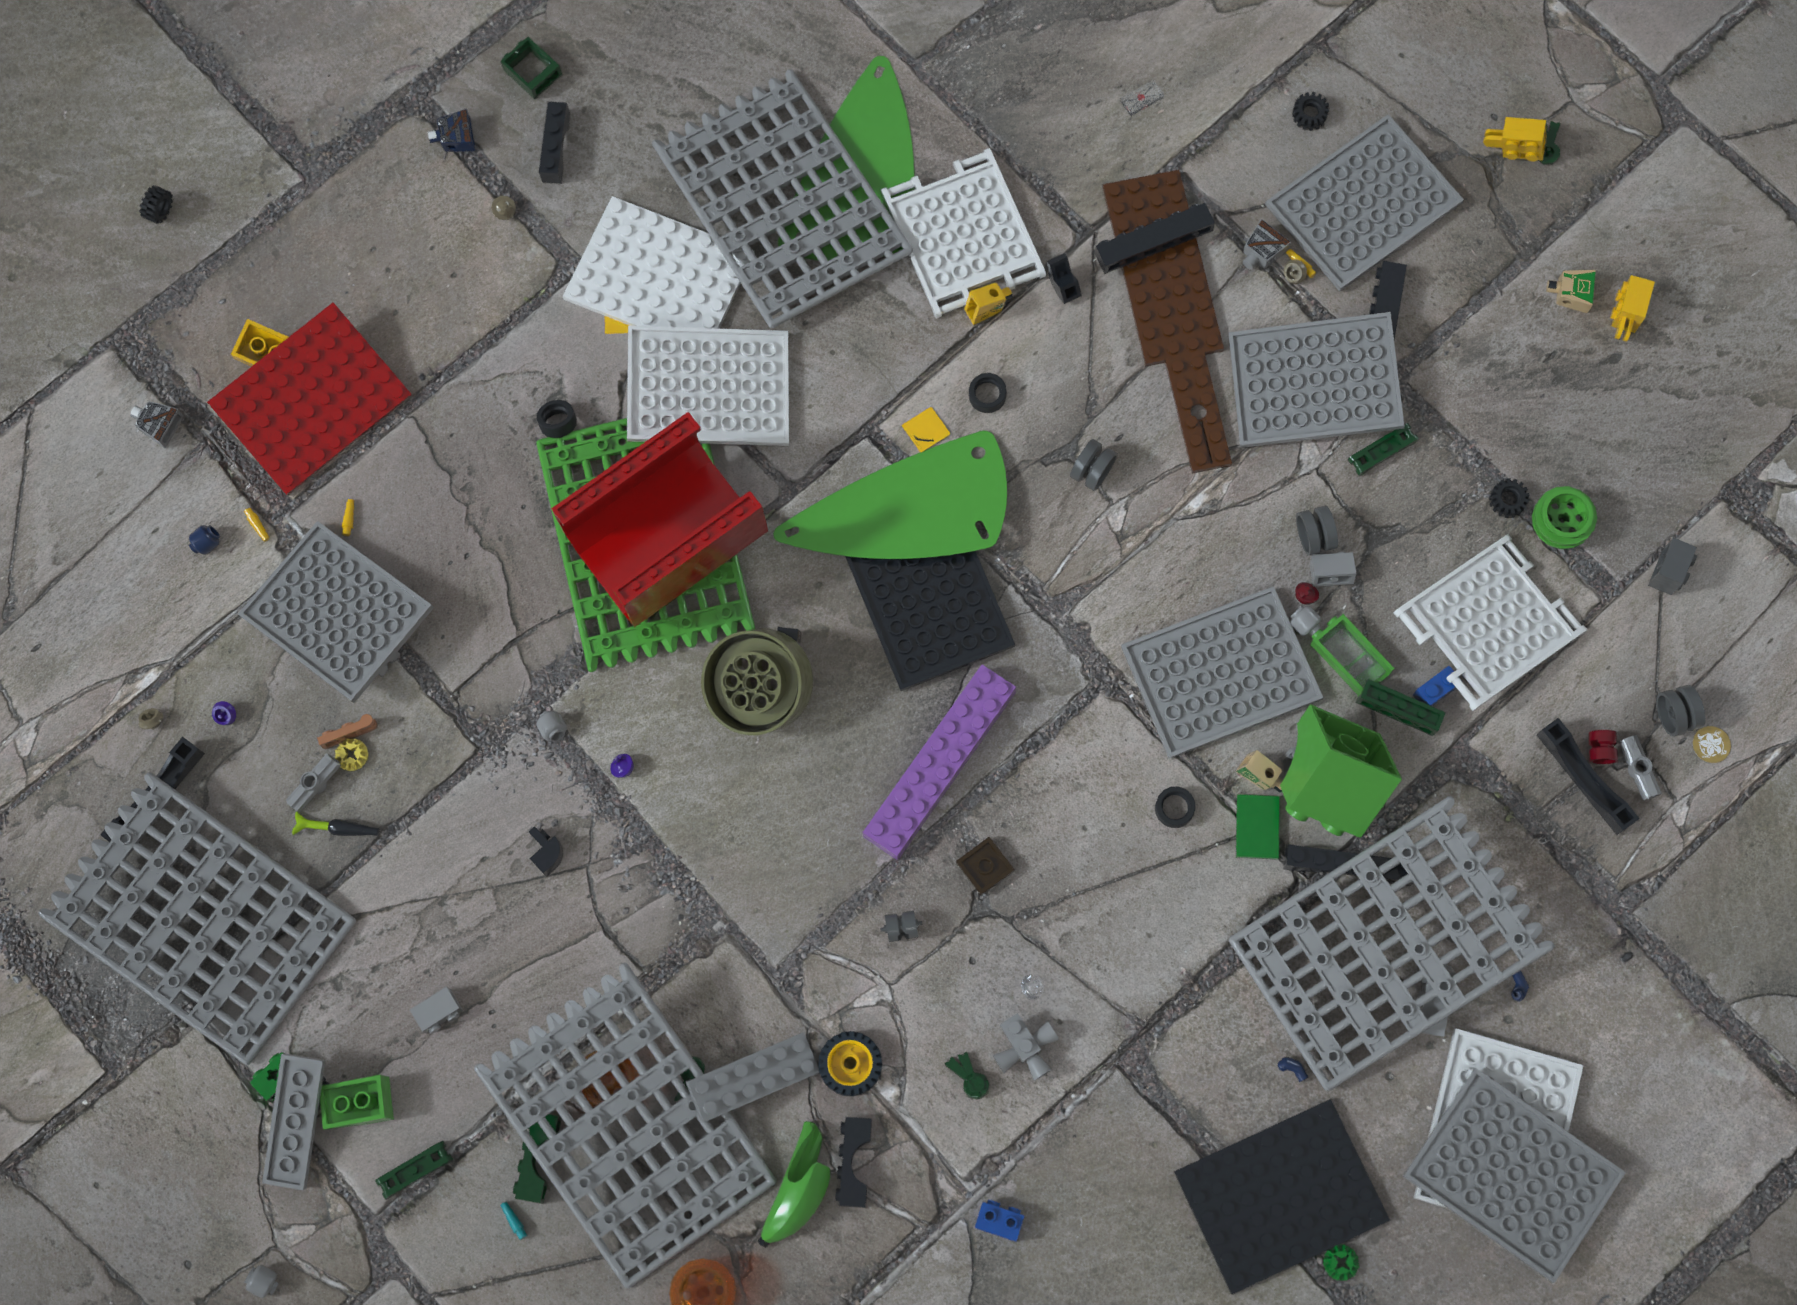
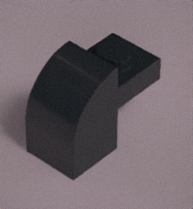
[1047,253,1082,304]
[529,826,563,877]

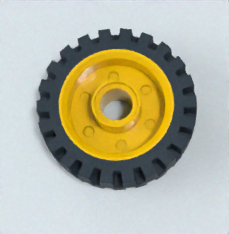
[818,1031,882,1096]

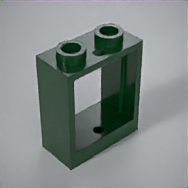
[500,37,563,99]

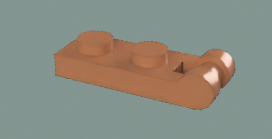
[317,714,377,750]

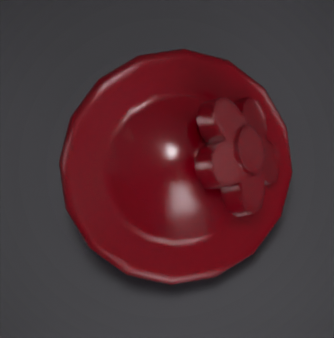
[1295,582,1319,605]

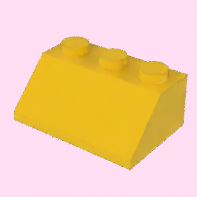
[230,319,288,367]

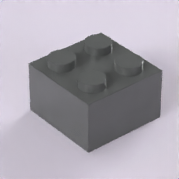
[1648,537,1697,595]

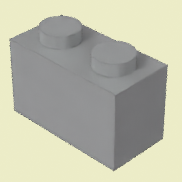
[1310,552,1356,586]
[410,987,463,1034]

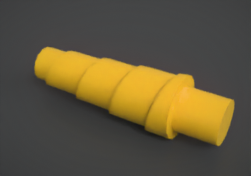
[1286,249,1316,278]
[341,499,354,536]
[244,508,269,542]

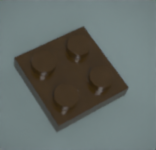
[956,837,1015,896]

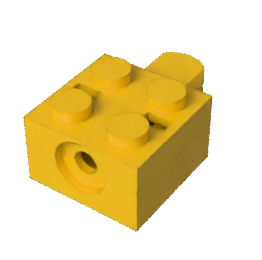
[1483,117,1547,161]
[1610,275,1655,342]

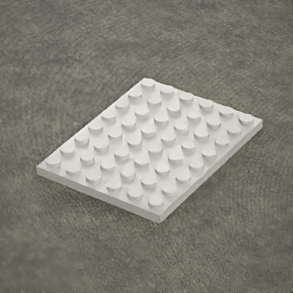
[563,196,755,329]
[627,326,789,446]
[1414,1028,1583,1208]

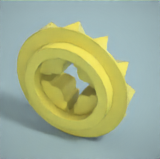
[335,738,368,771]

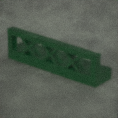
[1355,679,1446,736]

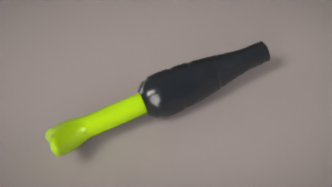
[292,812,380,836]

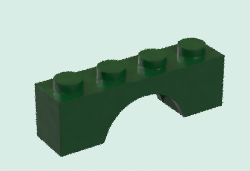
[513,1114,562,1204]

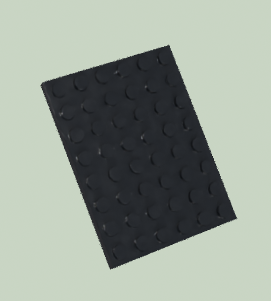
[845,551,1015,691]
[1174,1099,1390,1295]

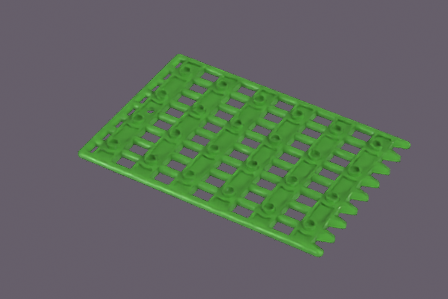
[536,418,755,672]

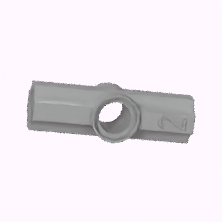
[1618,735,1662,801]
[286,753,341,812]

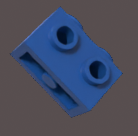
[975,1199,1024,1242]

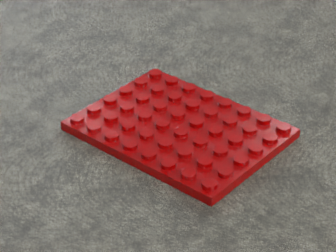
[207,302,412,495]

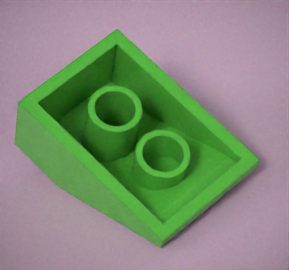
[320,1075,394,1130]

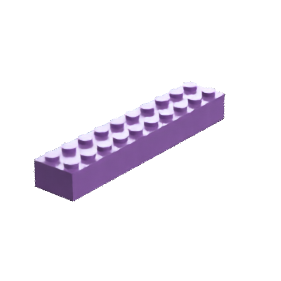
[862,665,1016,861]

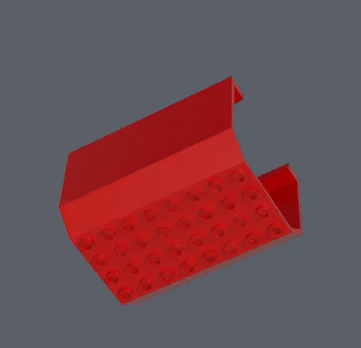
[551,412,768,627]

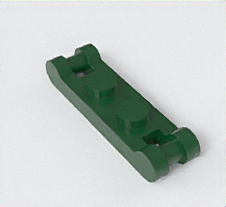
[1347,423,1419,476]
[375,1140,454,1200]

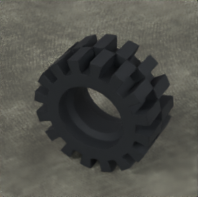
[1292,92,1329,131]
[139,185,173,224]
[1489,478,1530,518]

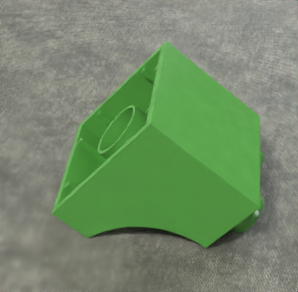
[1280,704,1402,838]

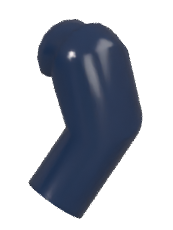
[1511,970,1529,1002]
[1278,1057,1309,1082]

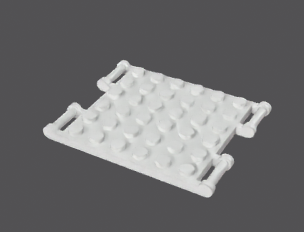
[881,148,1046,319]
[1394,534,1588,711]

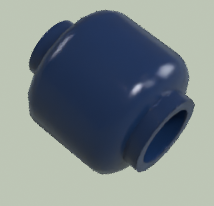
[189,525,220,555]

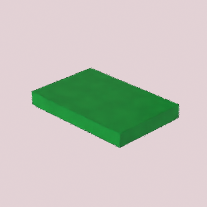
[1236,794,1280,860]

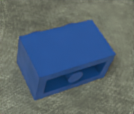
[1412,665,1463,706]

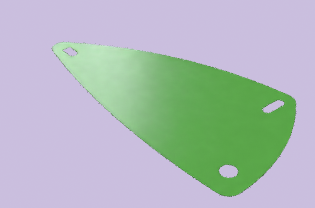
[778,56,914,261]
[773,431,1007,559]

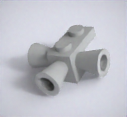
[993,1013,1059,1081]

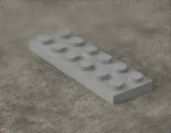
[686,1032,820,1123]
[262,1053,326,1190]

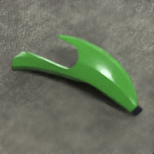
[758,1121,830,1248]

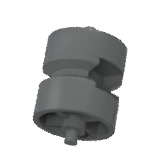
[880,910,923,942]

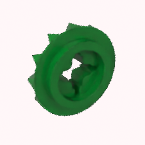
[1323,1245,1359,1281]

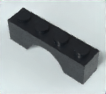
[539,101,570,184]
[835,1117,872,1208]

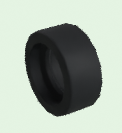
[969,373,1007,413]
[537,400,577,438]
[1155,786,1196,828]

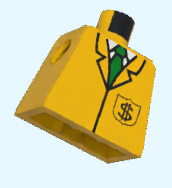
[964,283,1013,325]

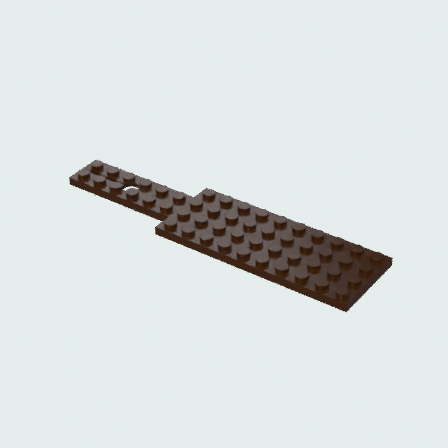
[1102,170,1232,474]

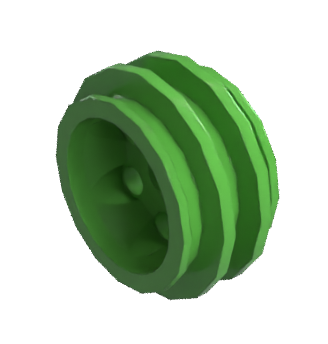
[1532,486,1597,549]

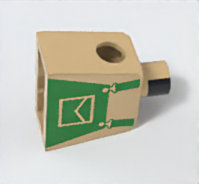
[1546,270,1596,313]
[1236,750,1283,793]

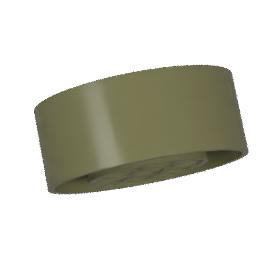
[701,628,813,735]

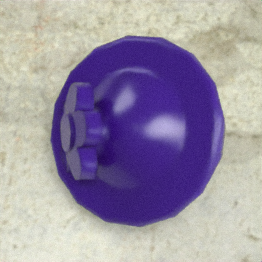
[212,701,236,725]
[610,754,634,778]

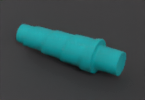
[500,1202,527,1240]

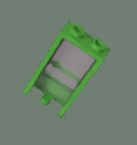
[1310,614,1395,696]

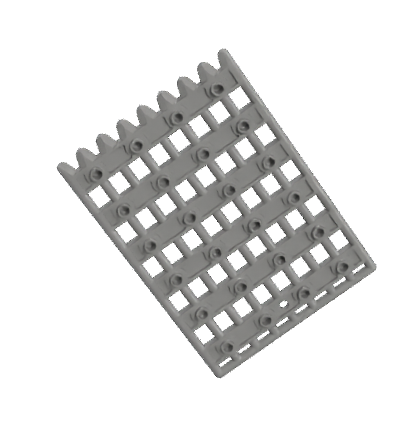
[652,69,913,328]
[38,772,356,1065]
[1229,796,1555,1091]
[474,963,777,1289]

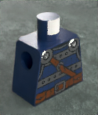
[428,109,476,152]

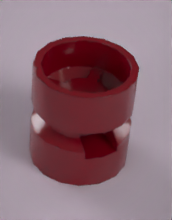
[1588,730,1618,764]

